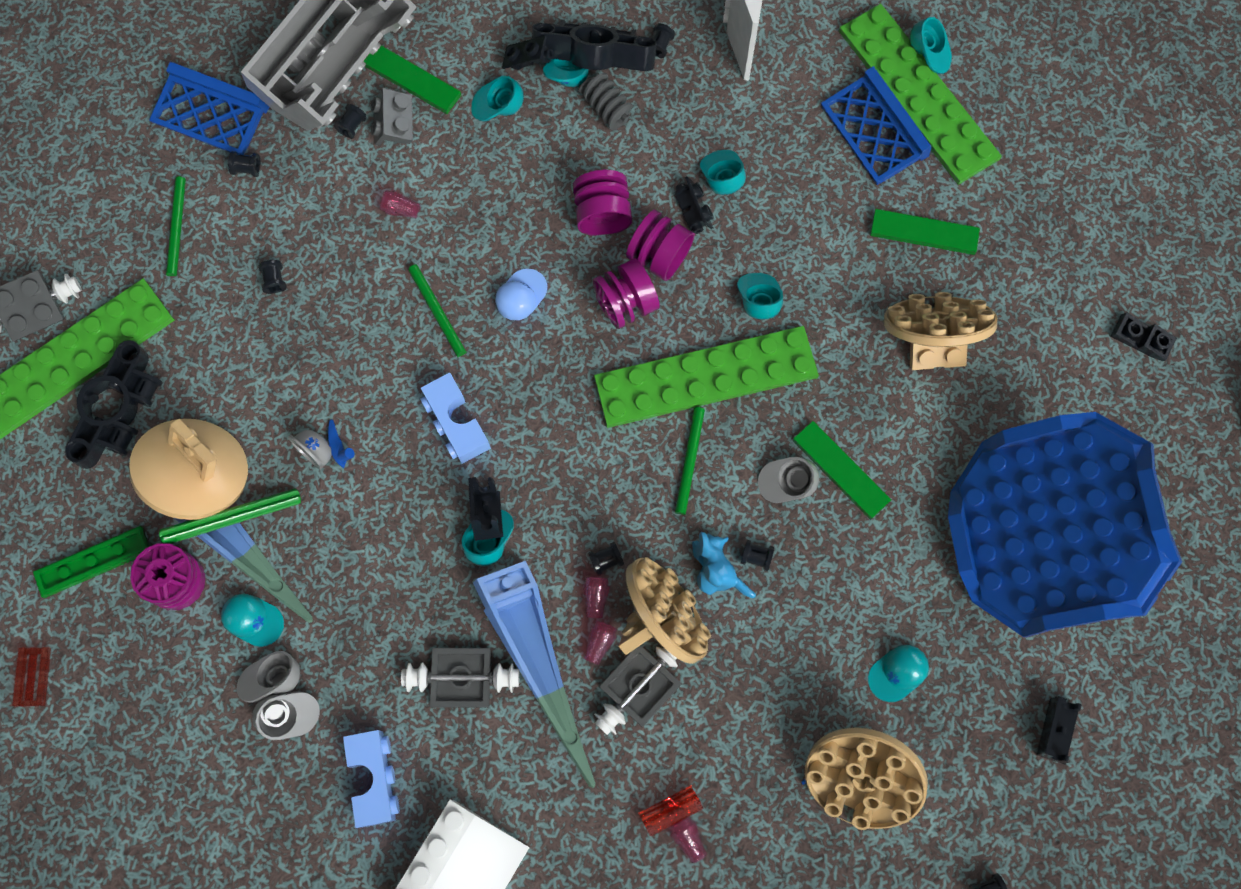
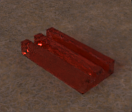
[12,647,51,707]
[639,786,703,836]

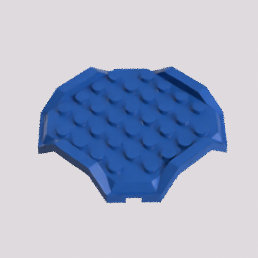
[948,412,1182,637]

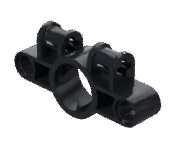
[532,19,657,71]
[65,340,163,469]

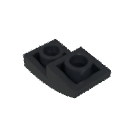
[1110,312,1177,361]

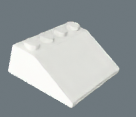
[723,0,762,81]
[396,800,529,889]

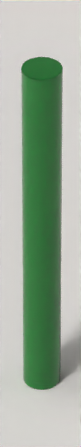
[166,177,186,276]
[408,264,467,357]
[675,407,705,515]

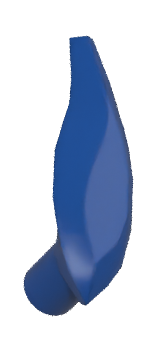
[328,420,355,468]

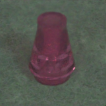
[380,190,421,219]
[582,577,611,618]
[583,620,617,665]
[668,815,707,864]

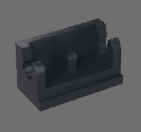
[468,477,503,541]
[1036,696,1082,765]

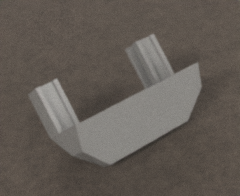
[241,0,417,131]

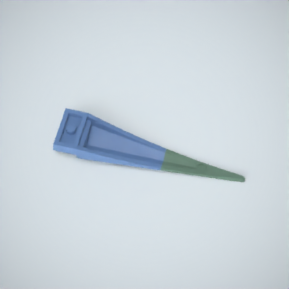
[174,518,313,622]
[473,561,595,788]

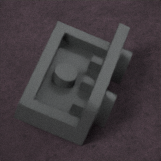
[371,88,413,146]

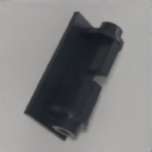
[502,36,554,70]
[675,176,714,234]

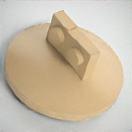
[884,292,998,370]
[129,419,248,520]
[619,557,711,664]
[805,728,928,830]

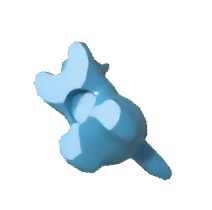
[692,532,756,598]

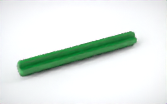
[159,488,301,544]

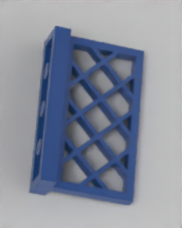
[149,62,269,155]
[821,66,931,185]

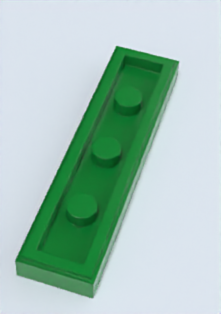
[364,45,462,114]
[870,209,980,255]
[793,421,891,520]
[33,526,150,598]

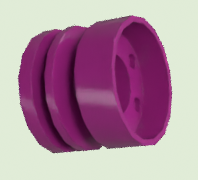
[572,170,632,236]
[626,209,695,281]
[592,258,660,329]
[130,544,205,610]

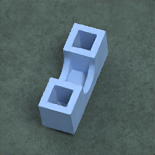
[420,373,491,464]
[343,730,400,828]

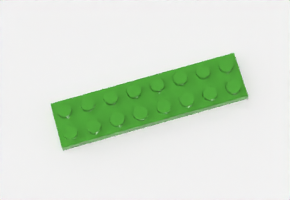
[839,4,1002,185]
[0,278,175,439]
[594,326,819,428]

